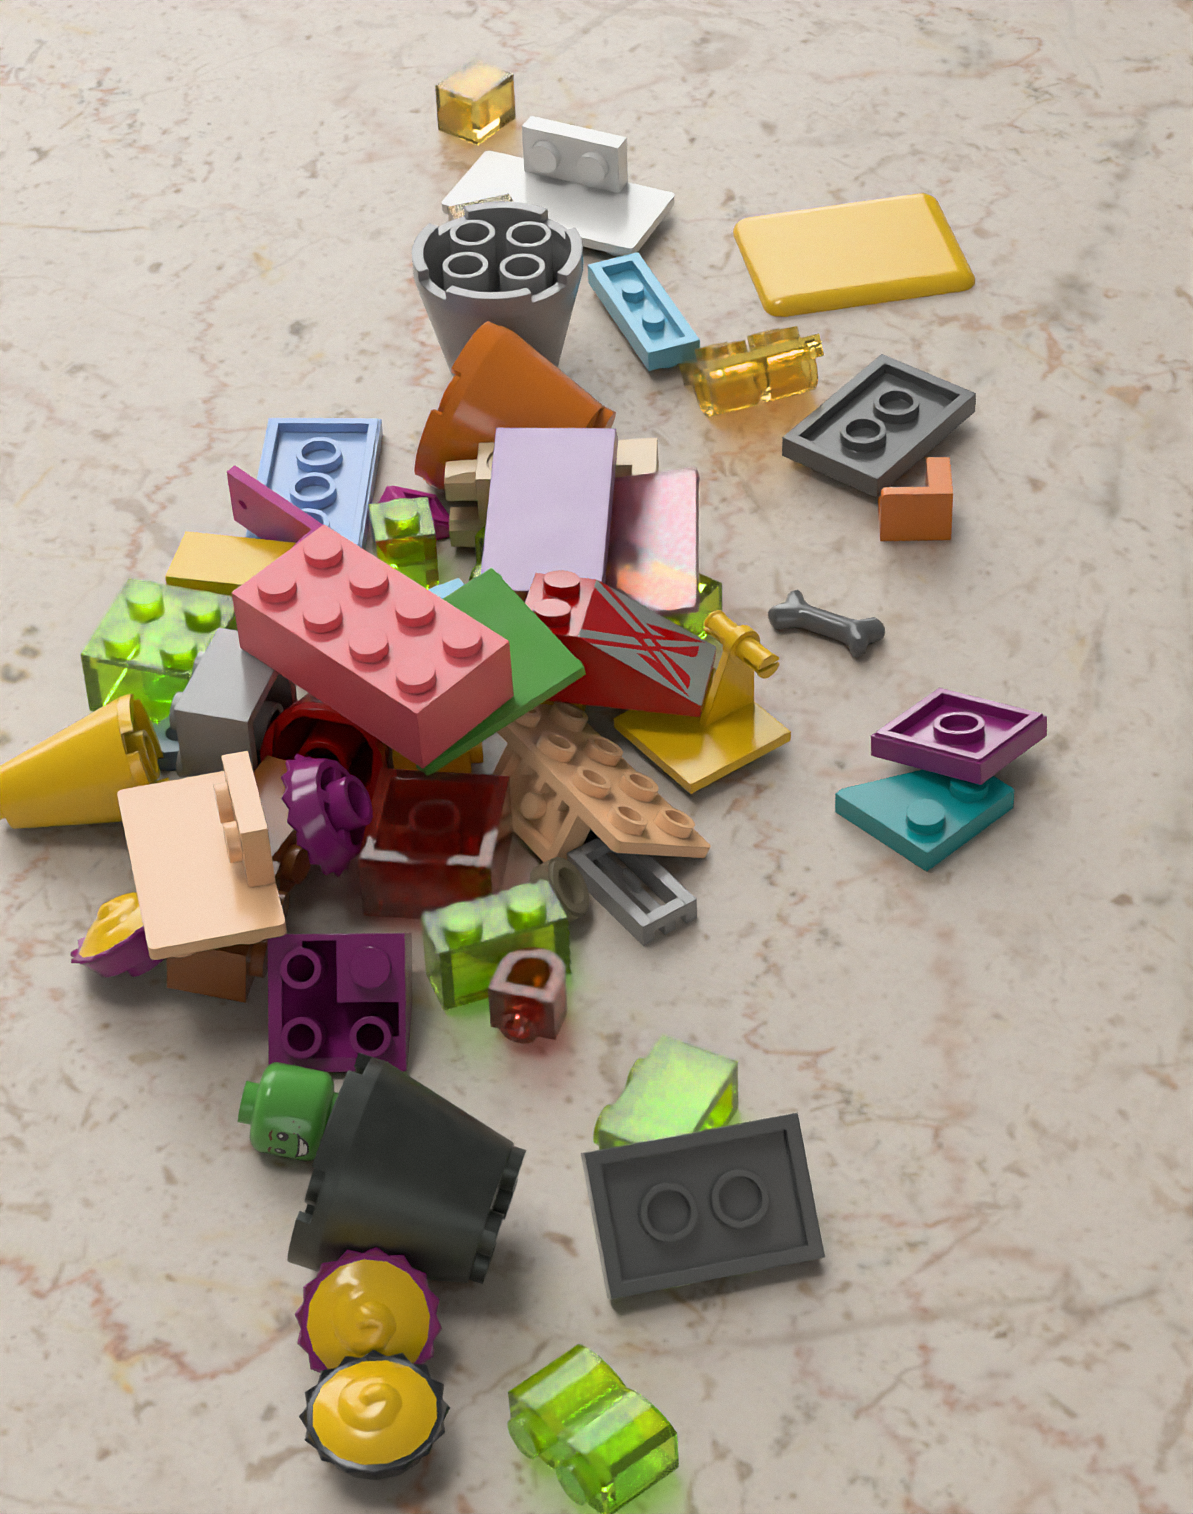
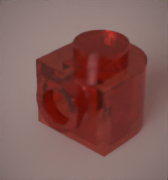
[488,947,568,1044]

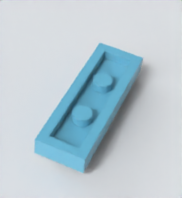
[588,252,700,371]

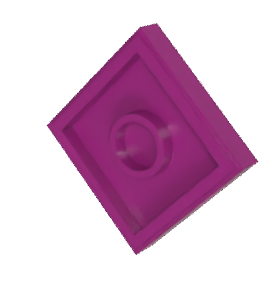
[871,687,1047,785]

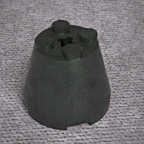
[287,1053,526,1284]

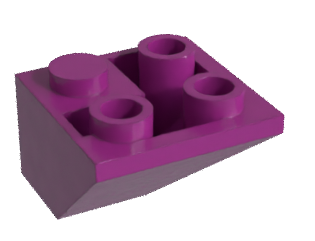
[268,933,412,1072]

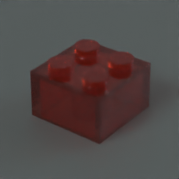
[358,768,513,924]

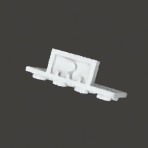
[442,116,675,256]

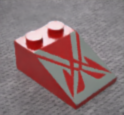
[525,570,716,717]

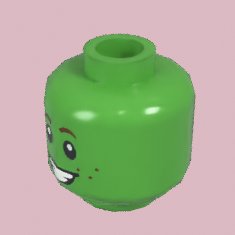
[238,1062,338,1161]

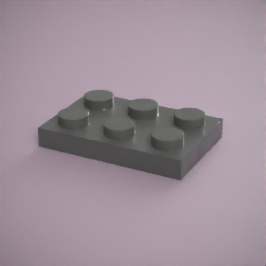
[782,354,976,497]
[581,1113,825,1299]

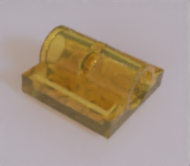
[679,326,824,418]

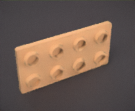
[481,702,711,862]
[117,751,287,960]

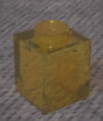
[435,59,516,145]

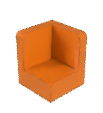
[878,457,953,541]

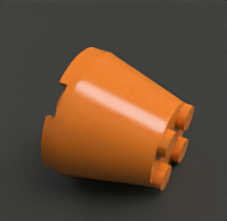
[414,321,616,491]

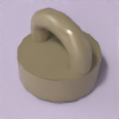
[520,857,590,927]

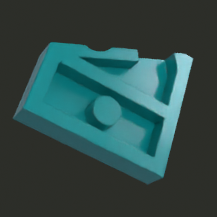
[835,769,1015,872]

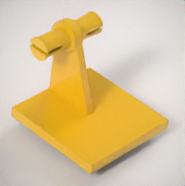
[614,610,791,794]

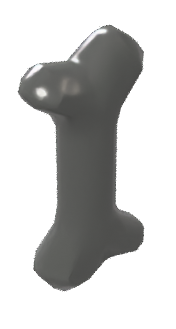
[768,590,885,658]

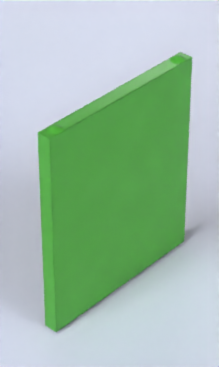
[416,567,586,777]

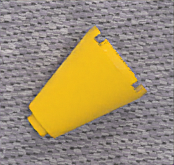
[0,693,170,829]

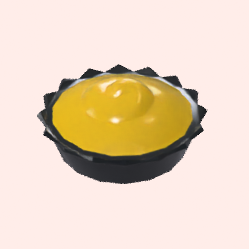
[299,1350,450,1480]

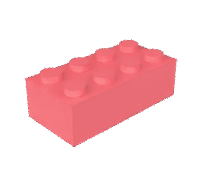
[232,525,514,769]

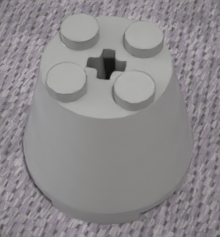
[412,201,583,377]

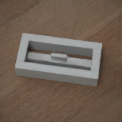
[567,837,697,946]

